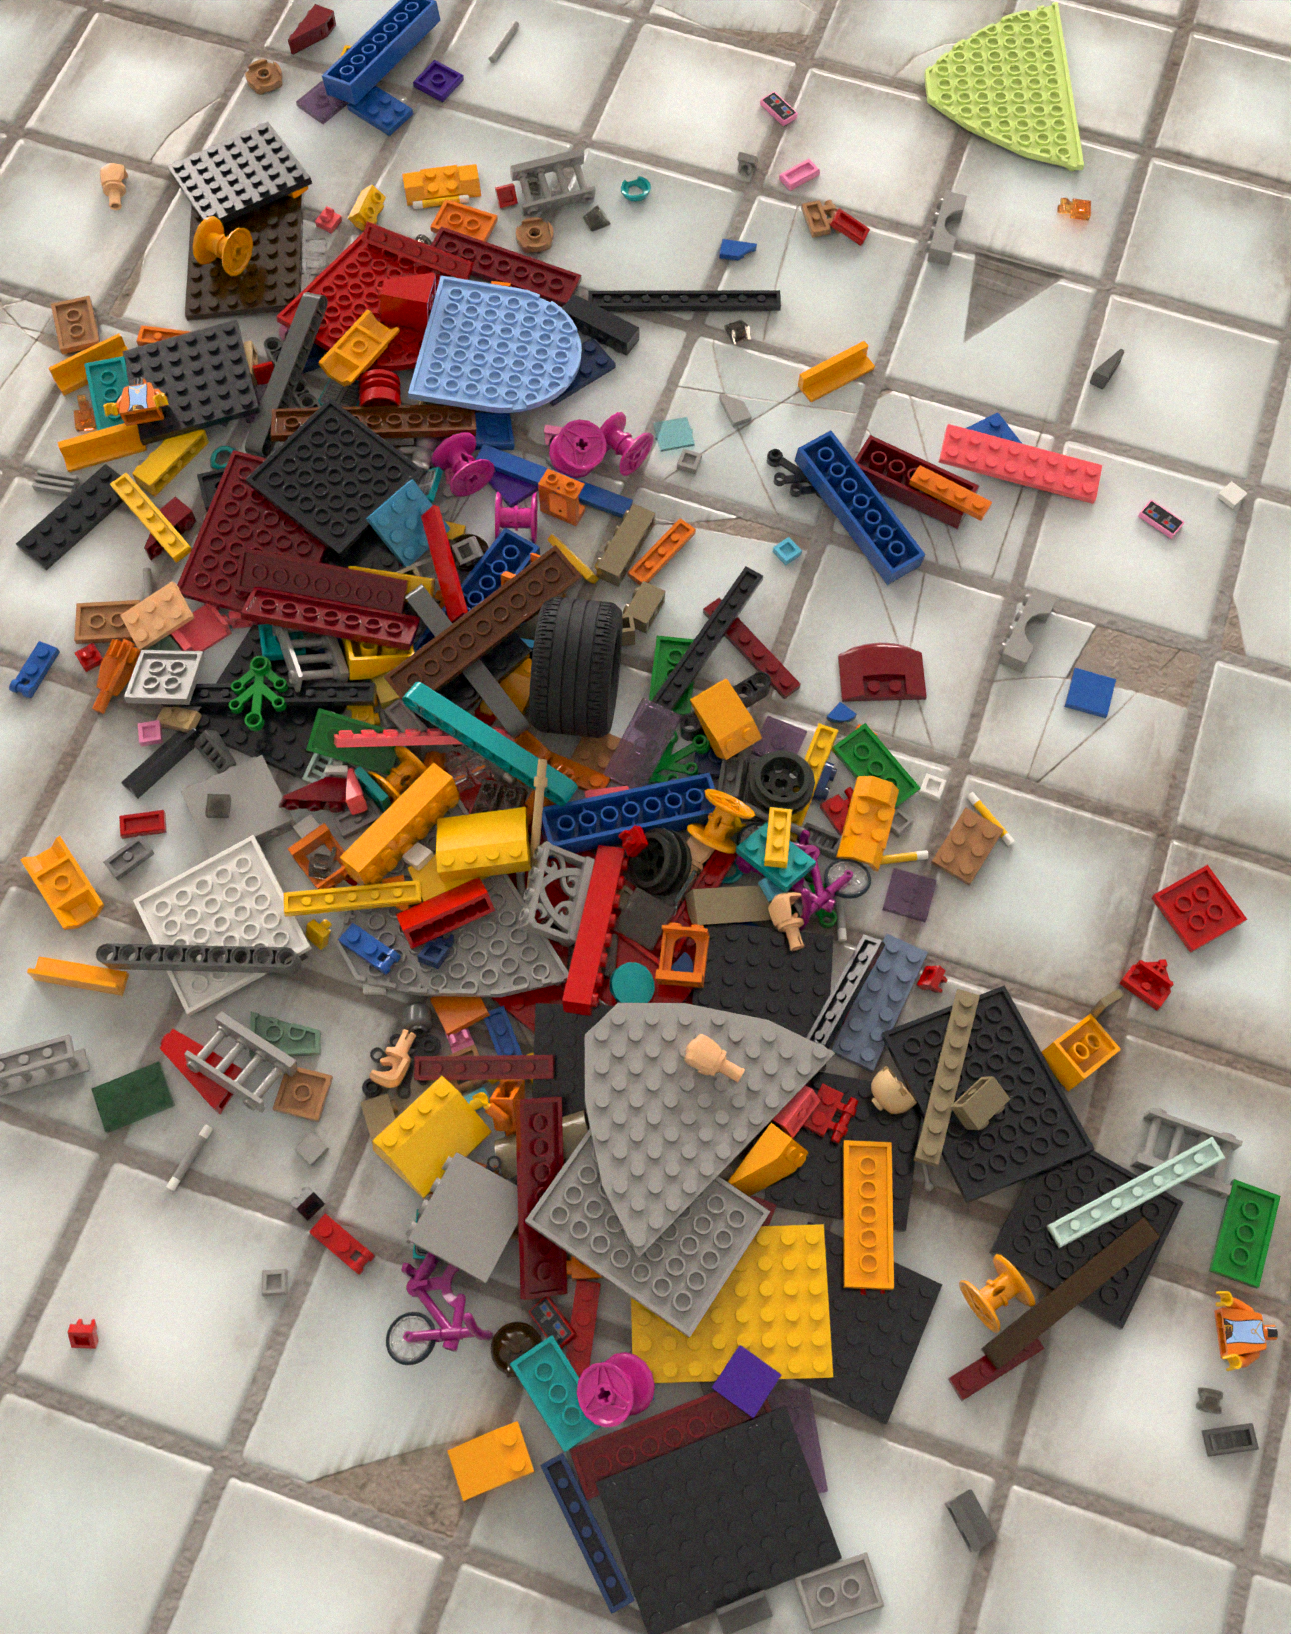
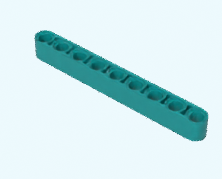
[402,682,578,807]

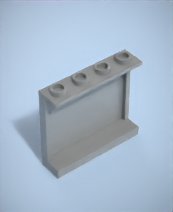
[181,755,296,857]
[405,1152,518,1285]

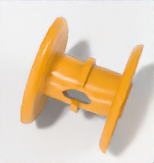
[192,216,253,276]
[367,746,427,804]
[687,789,755,854]
[959,1254,1036,1333]

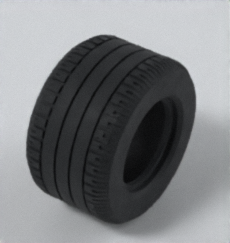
[530,597,623,738]

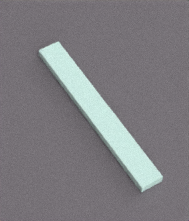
[1046,1137,1225,1248]

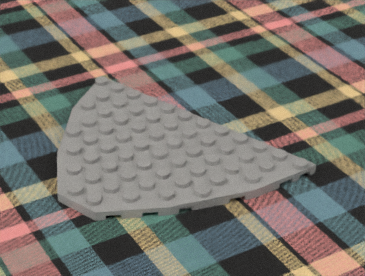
[336,799,569,997]
[584,1003,835,1258]

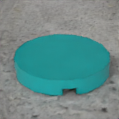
[609,962,655,1003]

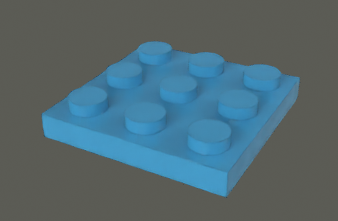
[366,480,450,568]

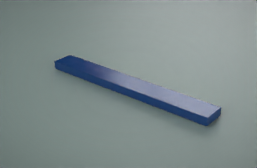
[476,444,633,518]

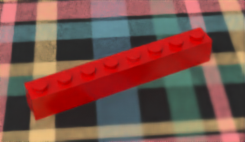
[562,845,629,1016]

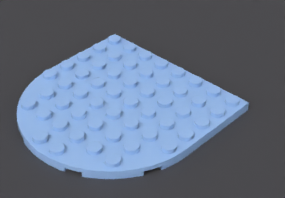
[408,276,582,413]

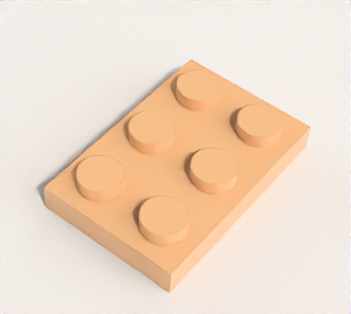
[120,581,194,651]

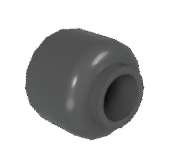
[402,1002,433,1038]

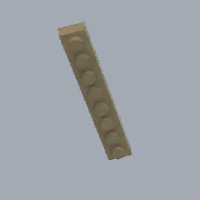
[914,989,980,1168]

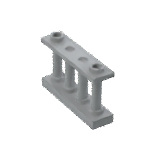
[510,148,596,216]
[272,625,349,692]
[184,1011,298,1113]
[0,1034,89,1097]
[1130,1108,1243,1199]

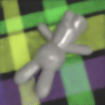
[398,437,440,472]

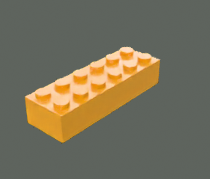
[340,763,460,885]

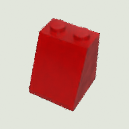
[377,273,436,330]

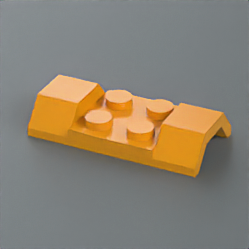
[402,164,481,206]
[319,309,400,387]
[836,776,899,872]
[20,836,104,930]

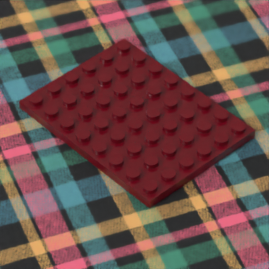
[177,450,327,613]

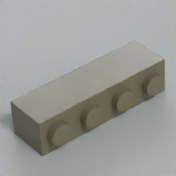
[595,503,655,587]

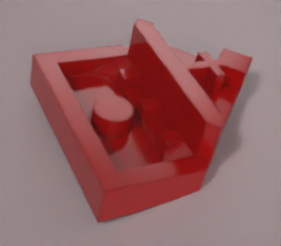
[1119,959,1174,1011]

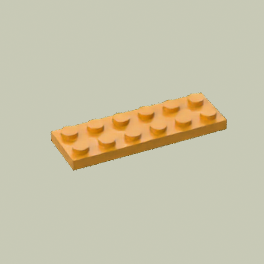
[843,1140,894,1290]

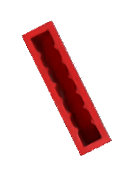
[396,877,495,949]

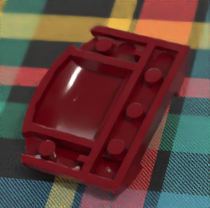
[838,642,927,702]

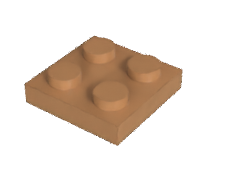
[272,1067,333,1122]

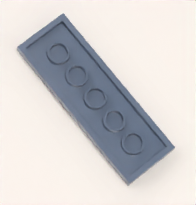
[831,933,928,1073]

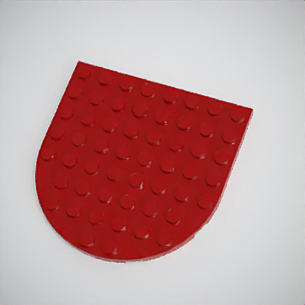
[276,232,451,371]

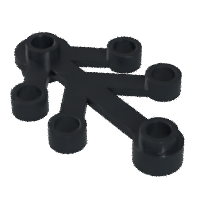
[767,449,823,499]
[362,1034,441,1099]

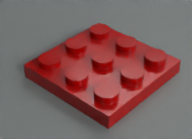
[1151,865,1247,953]

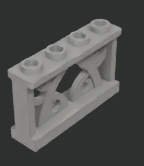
[519,841,595,947]

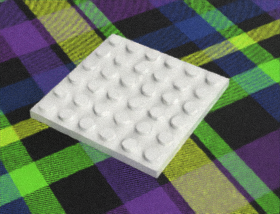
[133,835,312,1016]

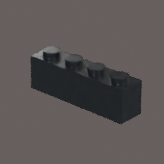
[562,294,639,356]

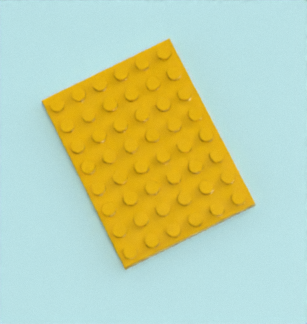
[631,1224,833,1383]

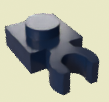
[417,934,454,969]

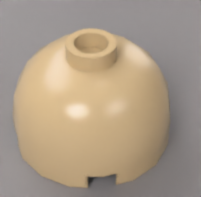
[871,1066,917,1114]

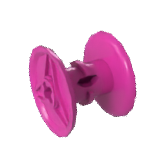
[600,412,654,476]
[549,419,606,479]
[431,432,495,497]
[495,492,538,545]
[577,1352,655,1428]

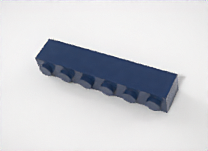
[540,1453,635,1614]

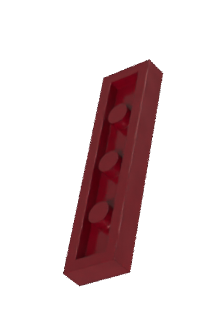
[948,1338,1045,1401]

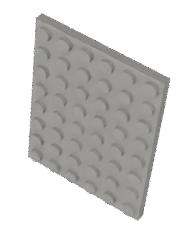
[525,1129,770,1338]

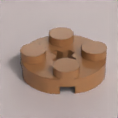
[245,59,283,95]
[516,217,554,253]

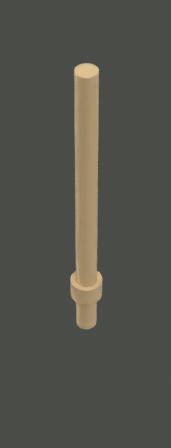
[527,759,548,888]

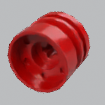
[359,369,401,406]

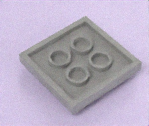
[124,650,205,705]

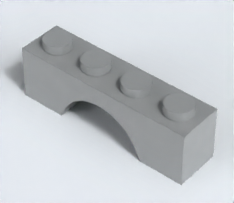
[925,191,967,266]
[396,536,484,579]
[998,587,1058,673]

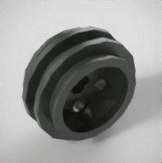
[748,750,815,815]
[629,828,692,896]

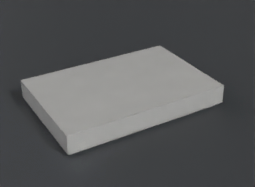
[794,1552,884,1631]

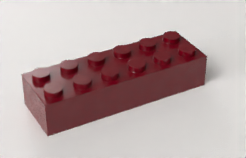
[854,435,979,529]

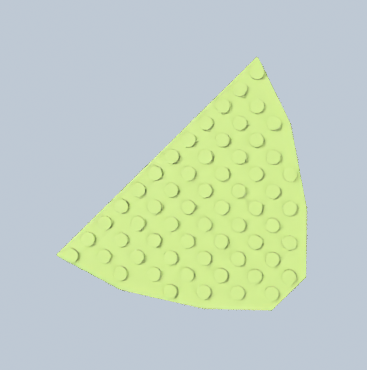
[924,2,1084,171]

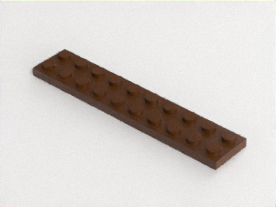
[271,404,476,442]
[384,545,583,711]

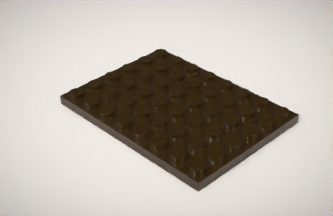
[185,193,304,321]

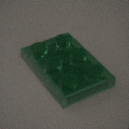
[91,1061,175,1133]

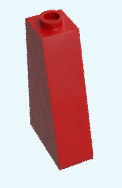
[159,1029,243,1114]

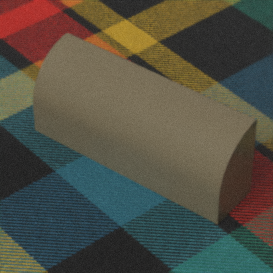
[685,885,772,925]
[494,1110,590,1180]

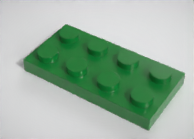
[648,635,694,718]
[306,708,399,775]
[831,723,921,809]
[1209,1179,1281,1289]

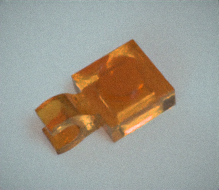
[1057,198,1091,221]
[74,394,97,432]

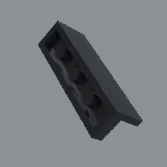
[121,728,200,799]

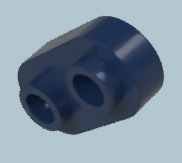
[812,761,837,803]

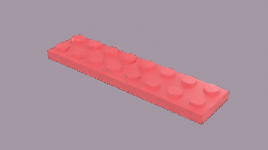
[938,424,1102,504]
[334,726,514,748]

